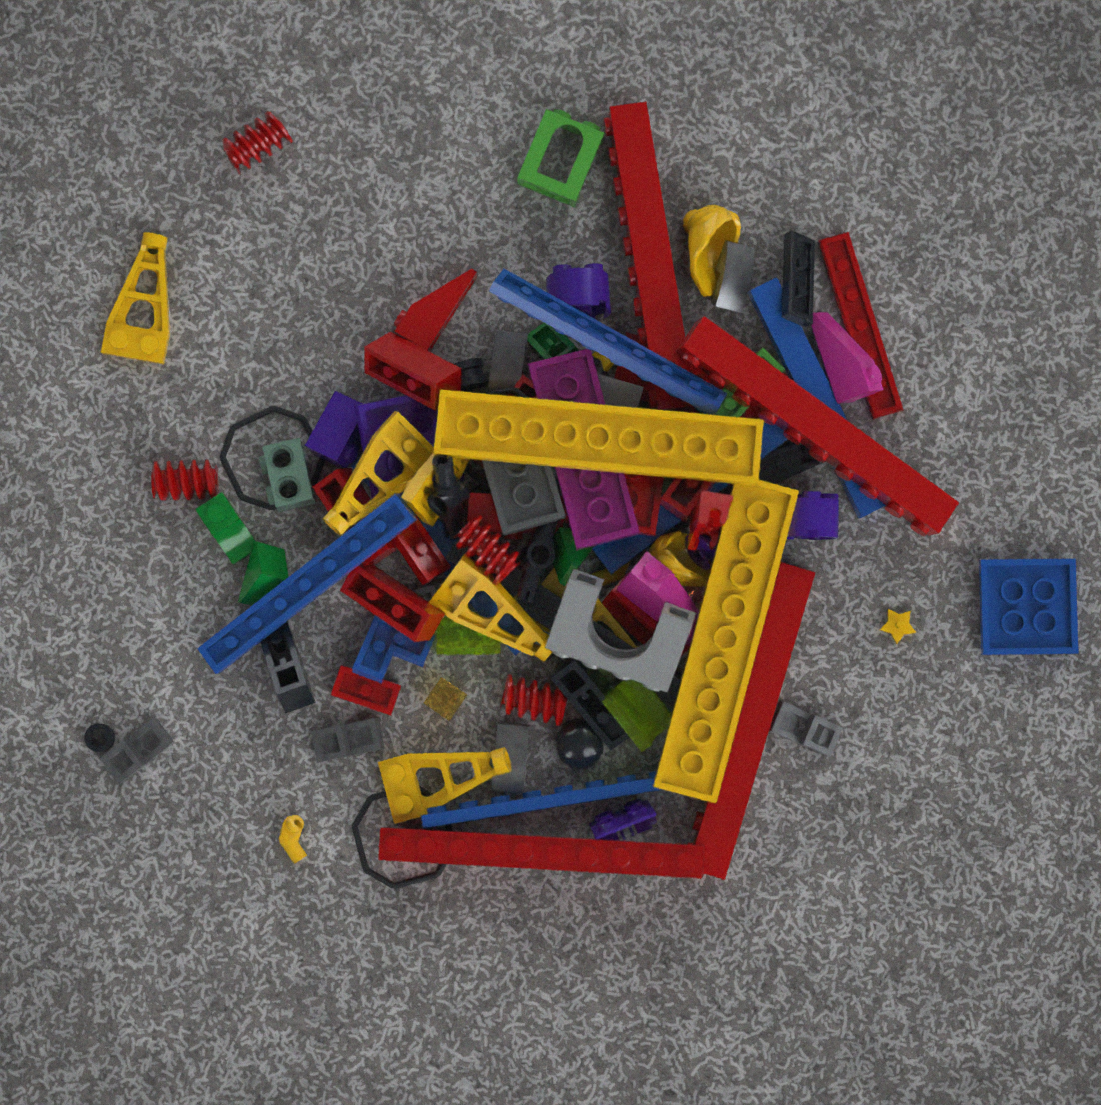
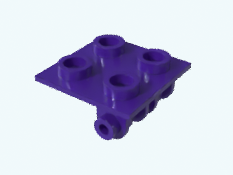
[589,798,657,840]

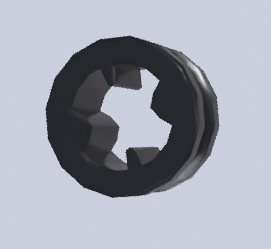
[84,723,115,752]

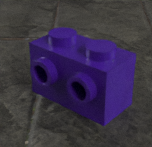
[305,391,363,468]

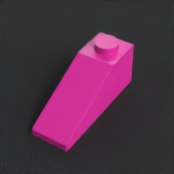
[811,312,883,404]
[616,551,699,647]

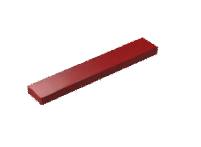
[818,231,904,420]

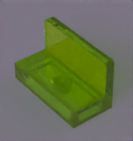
[436,617,501,656]
[602,679,672,752]

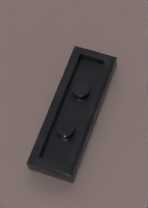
[781,230,815,328]

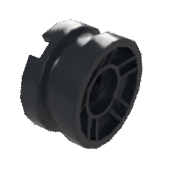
[454,358,489,392]

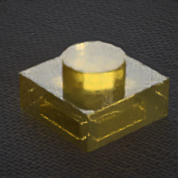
[423,677,467,721]

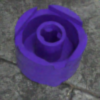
[546,263,611,319]
[787,491,839,540]

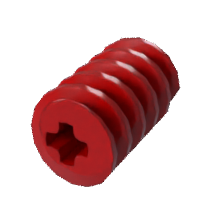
[222,111,293,175]
[151,459,219,501]
[453,514,521,586]
[500,674,567,726]

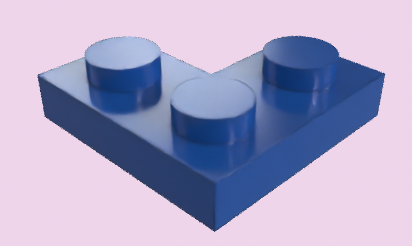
[352,615,435,684]

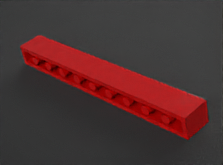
[603,101,695,413]
[675,316,959,536]
[687,562,816,880]
[378,827,705,879]

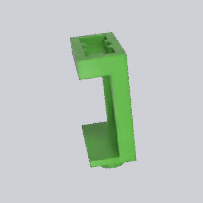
[517,109,604,208]

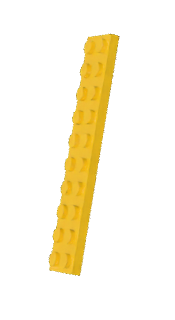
[434,390,764,486]
[653,480,799,803]

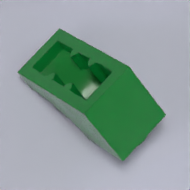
[195,492,255,565]

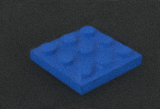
[979,558,1079,655]

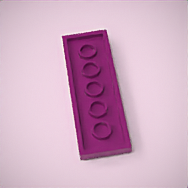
[528,349,639,550]

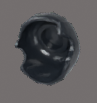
[555,718,604,770]

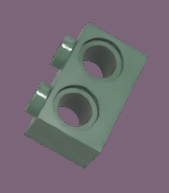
[259,438,316,512]

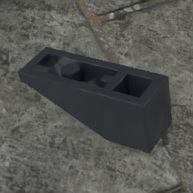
[260,621,316,713]
[550,657,636,750]

